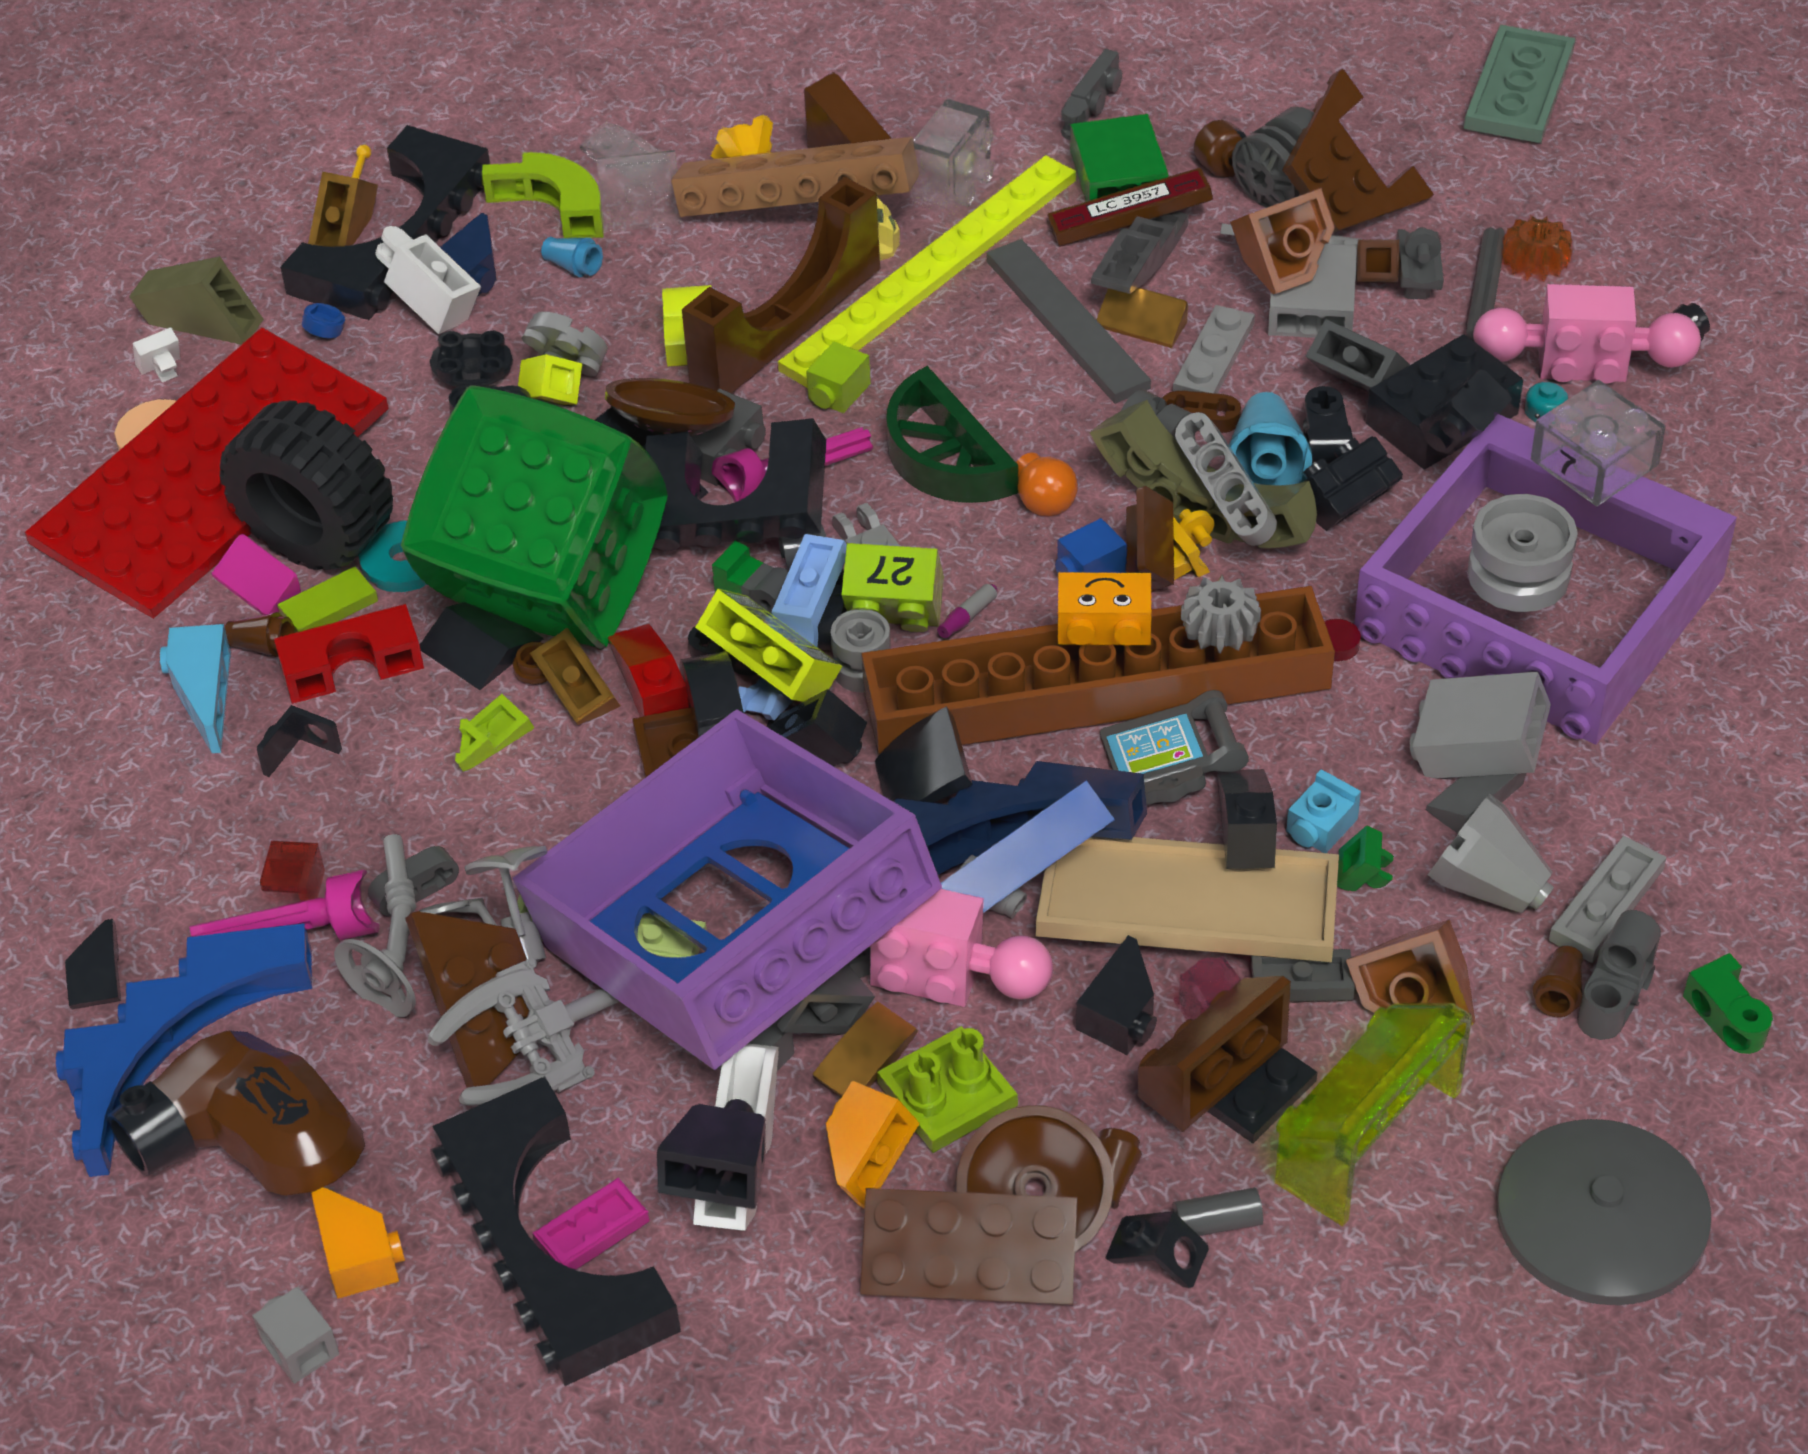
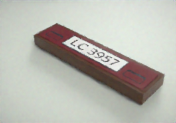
[1047,167,1213,246]

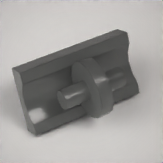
[1396,227,1444,299]

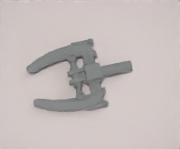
[428,957,619,1106]

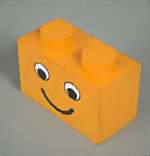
[1058,572,1152,645]

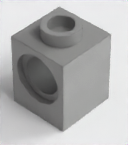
[252,1286,340,1384]

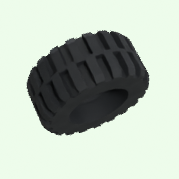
[220,401,393,570]

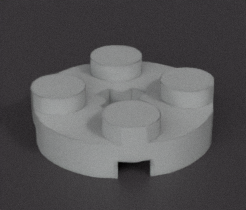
[522,312,608,376]

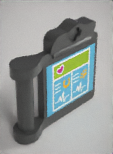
[1100,690,1249,805]

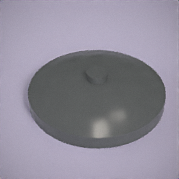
[1497,1119,1711,1305]

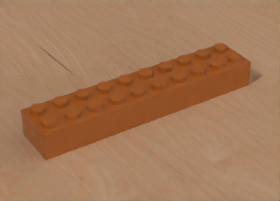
[861,586,1335,756]

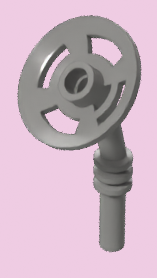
[334,834,416,1017]

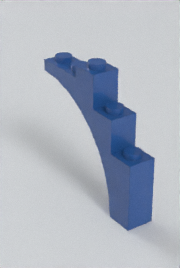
[56,923,312,1177]

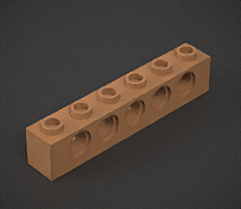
[671,137,920,217]

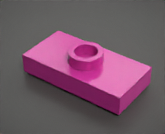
[532,1178,650,1270]

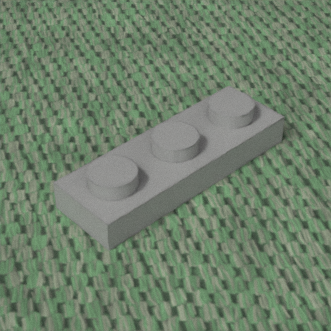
[1173,305,1255,394]
[1549,836,1667,963]

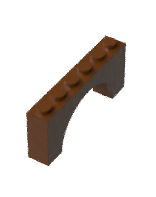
[681,177,880,393]

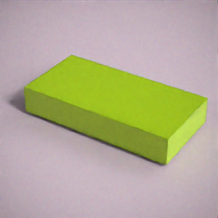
[277,566,378,633]

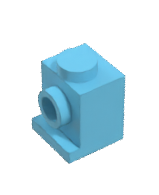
[1286,769,1361,853]

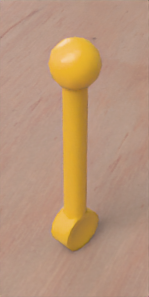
[351,144,371,179]

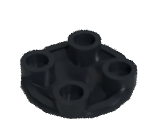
[430,330,513,387]

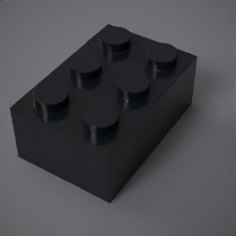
[1366,334,1523,470]

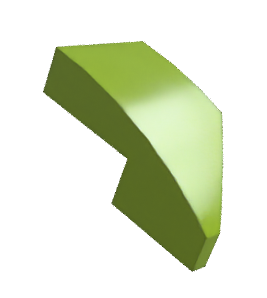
[455,693,534,772]

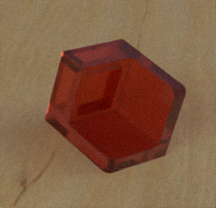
[259,841,325,902]

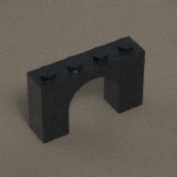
[646,418,827,551]

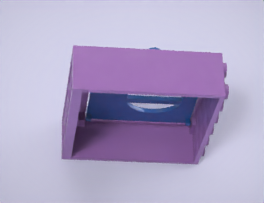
[512,709,942,1070]

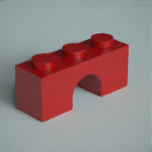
[274,604,424,704]

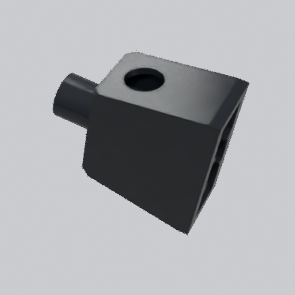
[657,1099,766,1209]

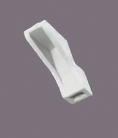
[693,1044,779,1231]

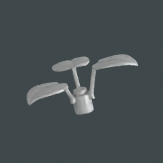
[409,846,547,961]

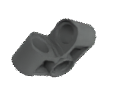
[1577,910,1661,1040]

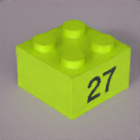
[842,543,944,632]

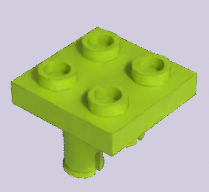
[877,1026,1018,1153]

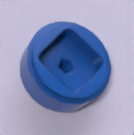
[302,303,345,338]

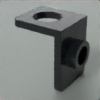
[257,705,342,777]
[1106,1211,1209,1288]

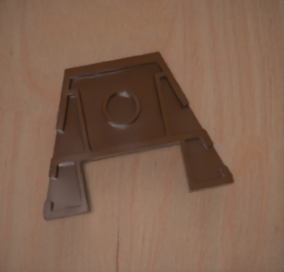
[1282,68,1434,234]

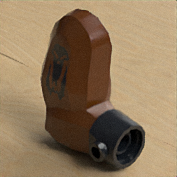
[107,1031,365,1196]

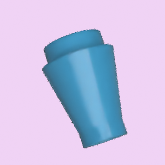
[541,237,603,278]

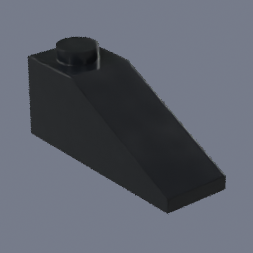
[1217,769,1277,869]

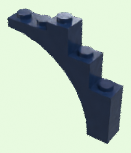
[894,761,1147,875]

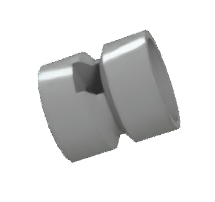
[831,609,891,693]

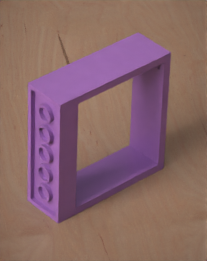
[1354,414,1737,745]

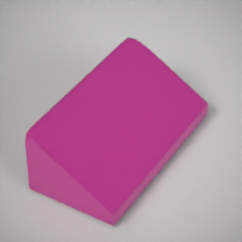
[211,534,301,615]

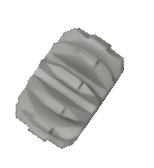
[1181,575,1261,653]

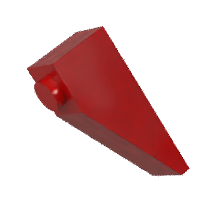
[608,624,689,717]

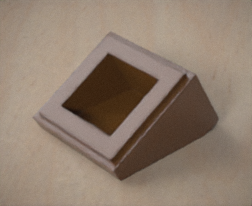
[1355,239,1399,283]

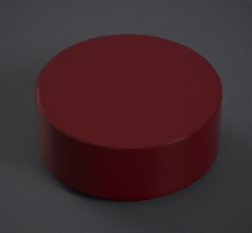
[1324,619,1361,661]

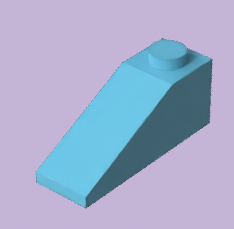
[160,624,231,753]

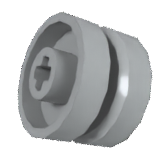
[1467,494,1578,612]

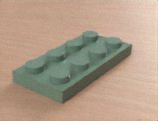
[1464,24,1576,143]

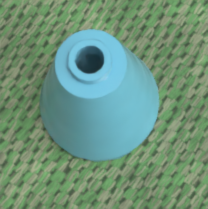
[1229,392,1313,485]

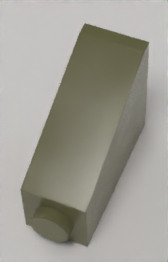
[129,257,264,345]

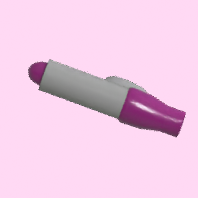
[937,584,997,639]

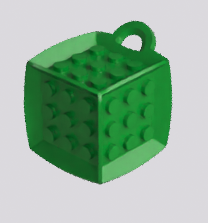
[401,385,668,650]

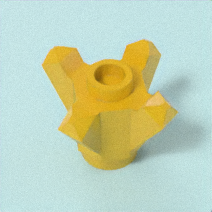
[711,115,773,159]

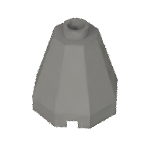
[1427,794,1554,913]

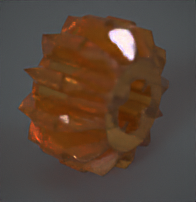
[1502,215,1573,282]

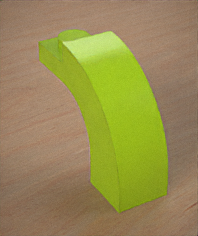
[482,152,604,238]

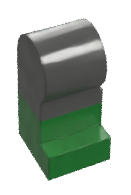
[712,541,789,614]

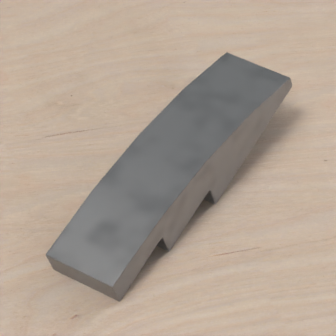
[1091,211,1189,294]

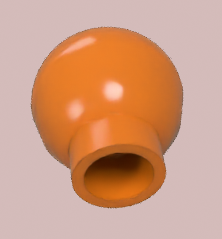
[1016,452,1078,516]

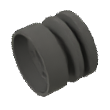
[1233,106,1314,208]

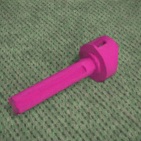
[712,427,873,503]
[189,869,380,940]

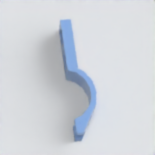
[738,534,847,721]

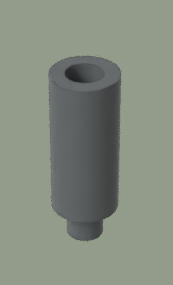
[1172,1187,1263,1240]

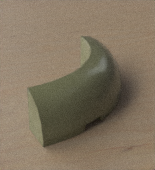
[1089,400,1317,548]

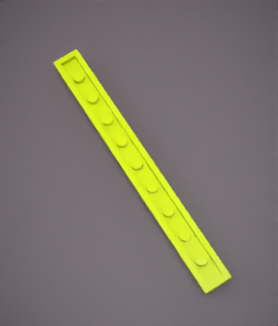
[778,155,1076,388]

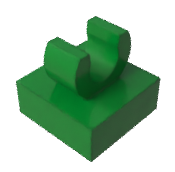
[1337,825,1394,891]

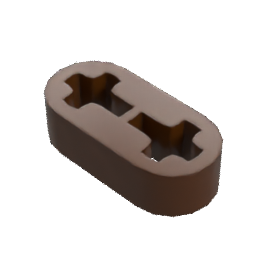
[1162,390,1241,433]

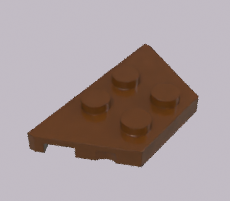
[405,911,529,1088]

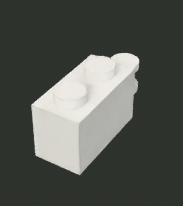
[375,226,481,334]

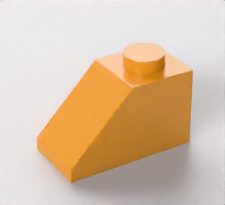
[826,1081,920,1208]
[311,1187,405,1299]

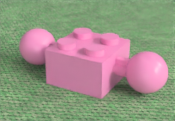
[1473,284,1701,384]
[869,889,1053,1007]

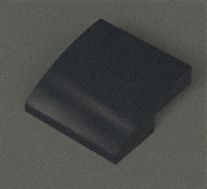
[875,706,973,803]

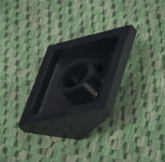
[419,602,544,690]

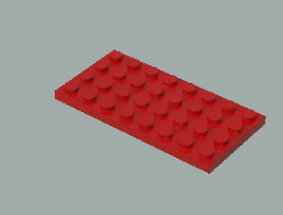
[24,327,389,619]

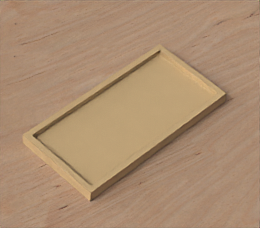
[1036,837,1339,962]

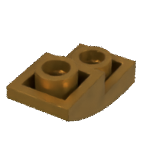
[812,1001,918,1097]

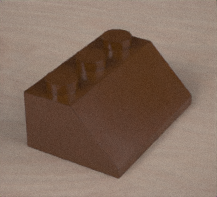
[1138,976,1291,1132]

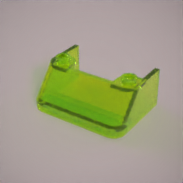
[1275,1003,1472,1227]

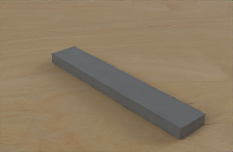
[987,239,1151,404]

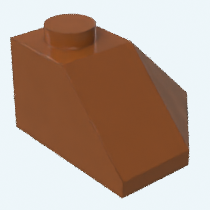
[1230,188,1335,295]
[1346,919,1475,1039]

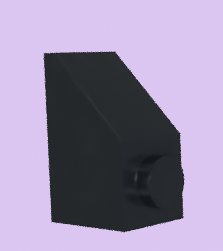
[766,689,867,766]
[1076,935,1157,1055]

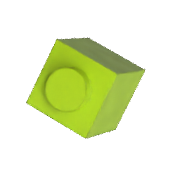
[806,341,871,414]

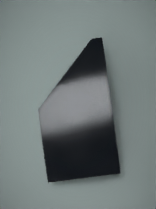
[65,919,121,1009]

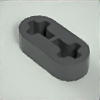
[368,846,459,917]

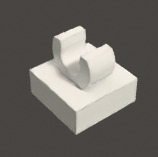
[133,327,180,382]

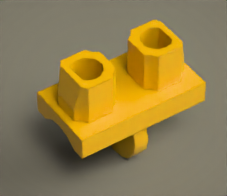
[1173,509,1215,580]

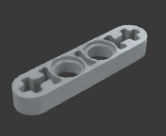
[1175,412,1277,546]

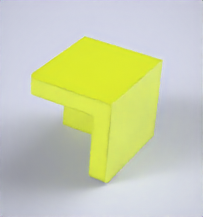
[518,354,582,405]

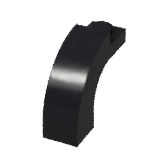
[680,651,744,738]

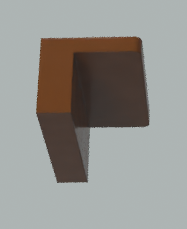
[1126,486,1174,591]

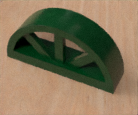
[886,366,1018,503]

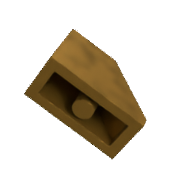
[308,171,378,247]

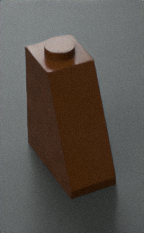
[804,72,892,148]

